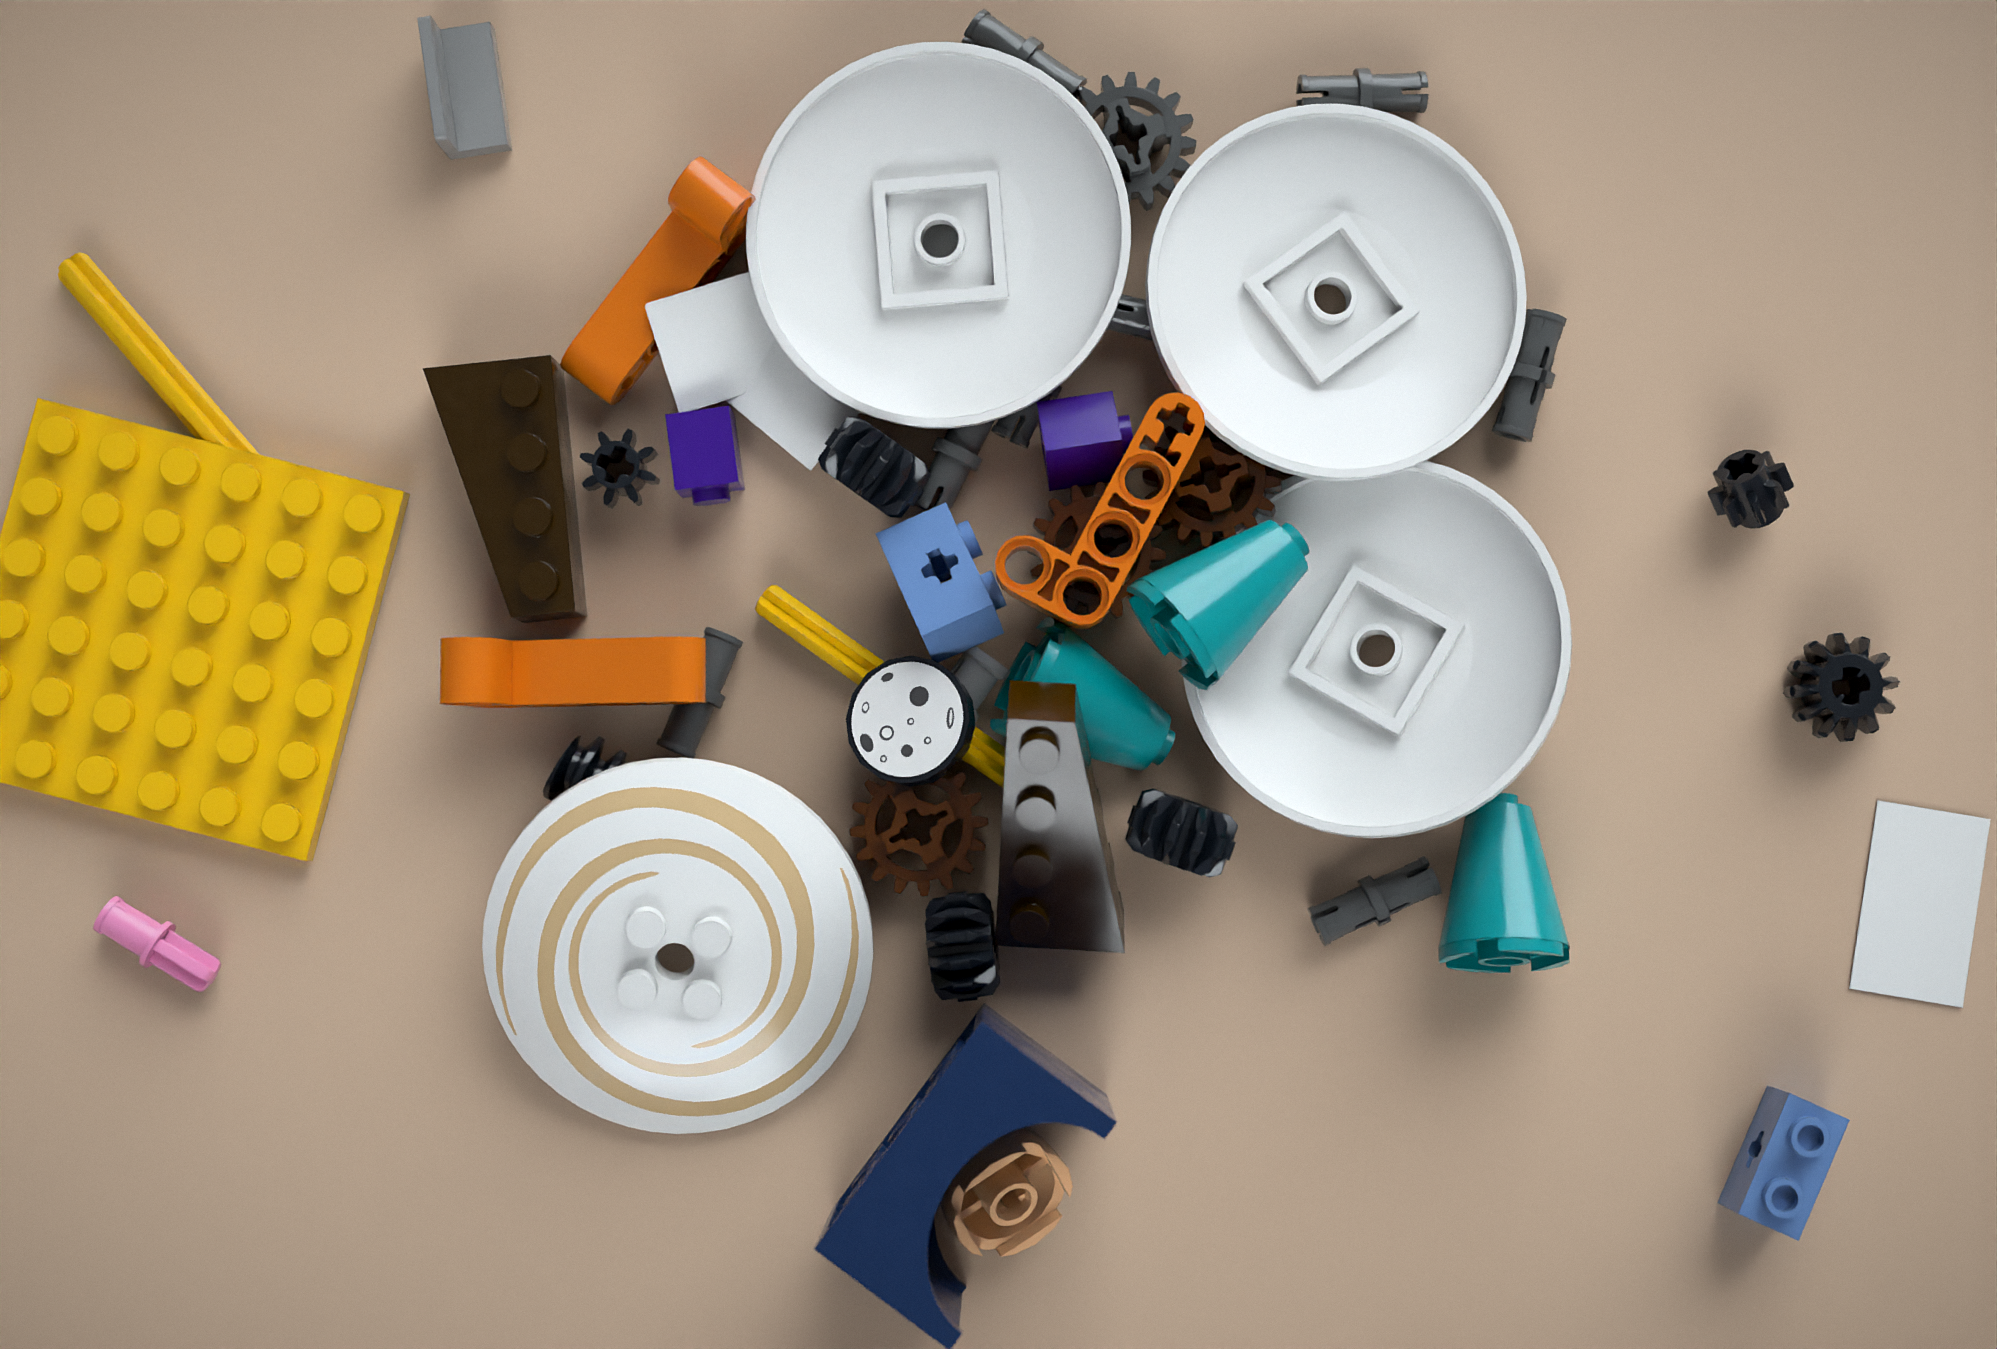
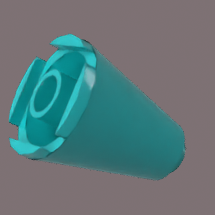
[1127,520,1310,690]
[990,616,1175,771]
[1438,793,1570,973]

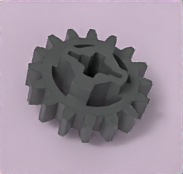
[1079,72,1196,211]

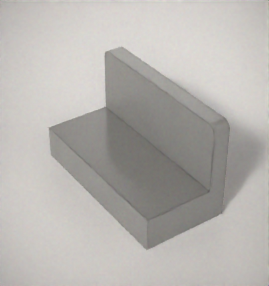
[417,16,512,160]

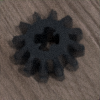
[818,417,931,518]
[1783,633,1900,742]
[1125,788,1238,877]
[925,891,1000,1002]

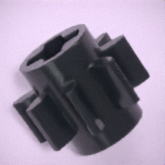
[580,429,660,509]
[1707,450,1794,529]

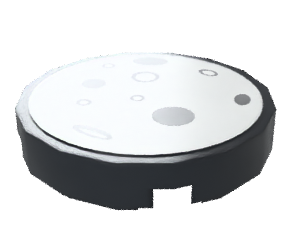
[846,656,976,787]

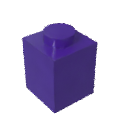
[1037,391,1133,491]
[665,406,745,506]

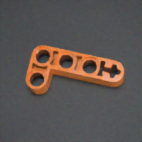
[560,156,756,405]
[995,392,1205,630]
[440,636,706,708]

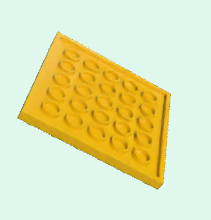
[0,398,410,861]

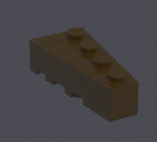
[423,355,587,623]
[995,680,1125,953]

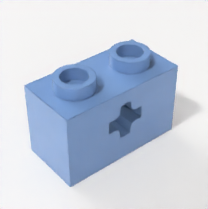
[876,502,1007,663]
[1717,1085,1850,1241]

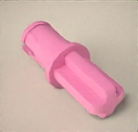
[93,896,221,992]

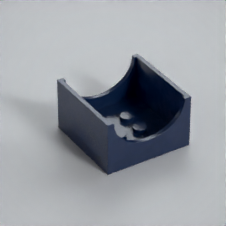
[814,1003,1117,1349]

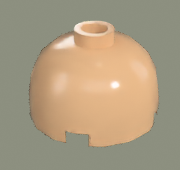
[940,1128,1073,1257]

